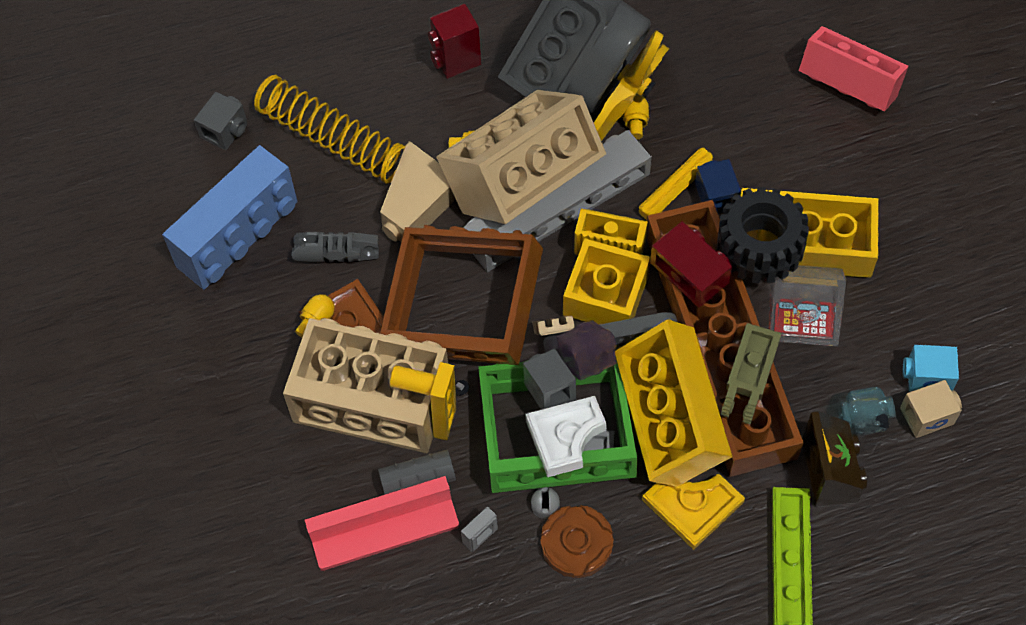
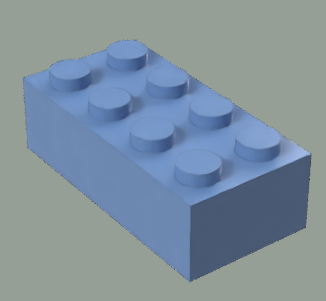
[162,145,298,290]

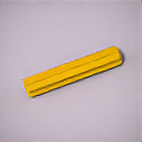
[639,148,713,220]

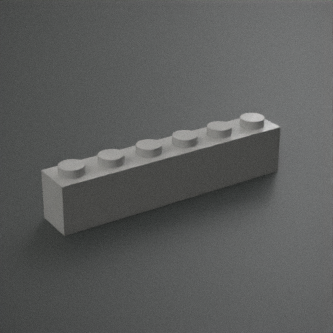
[463,130,652,272]

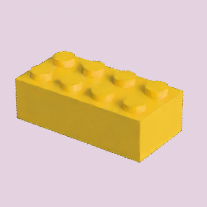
[740,188,878,278]
[614,319,732,487]

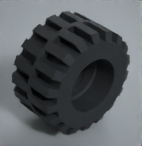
[717,187,809,283]

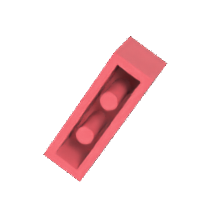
[799,26,909,112]

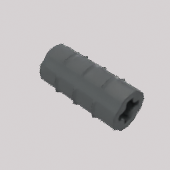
[378,449,456,494]

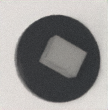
[455,380,469,396]

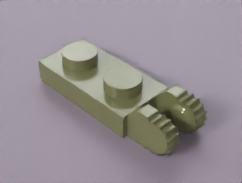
[721,323,782,424]

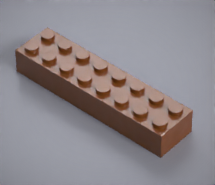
[646,200,803,477]

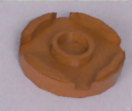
[541,505,614,578]

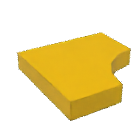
[642,474,745,550]

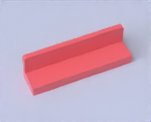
[305,476,459,571]

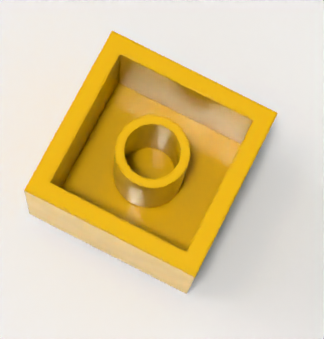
[563,238,650,325]

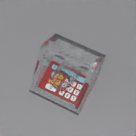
[769,265,846,346]

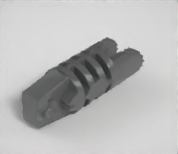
[291,232,379,262]

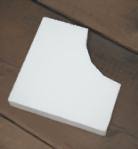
[526,396,606,477]

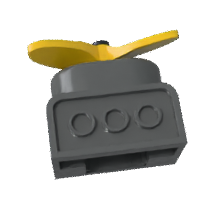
[498,0,669,141]

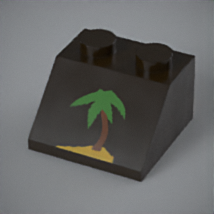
[802,411,867,507]

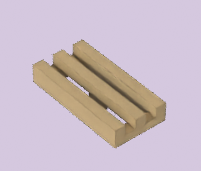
[532,316,575,336]

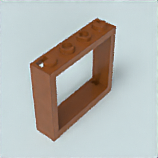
[380,225,543,365]

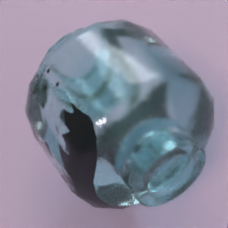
[841,387,896,436]

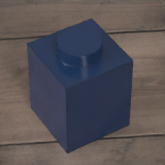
[695,159,741,214]

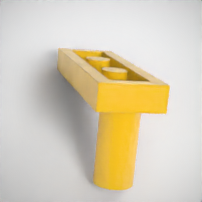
[390,362,456,440]

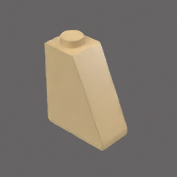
[380,142,456,242]

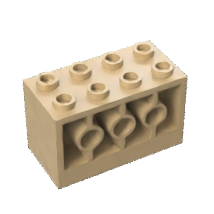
[436,90,606,224]
[283,318,448,453]

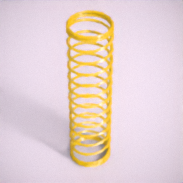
[254,75,405,184]

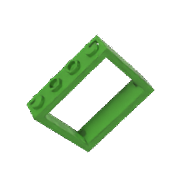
[478,352,637,493]

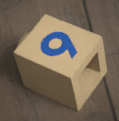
[900,380,962,438]

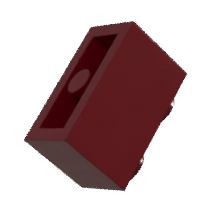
[428,4,481,79]
[650,221,732,308]

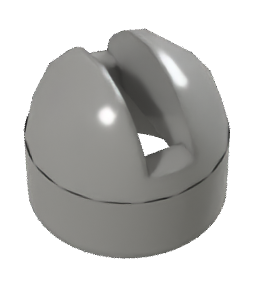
[531,487,560,519]

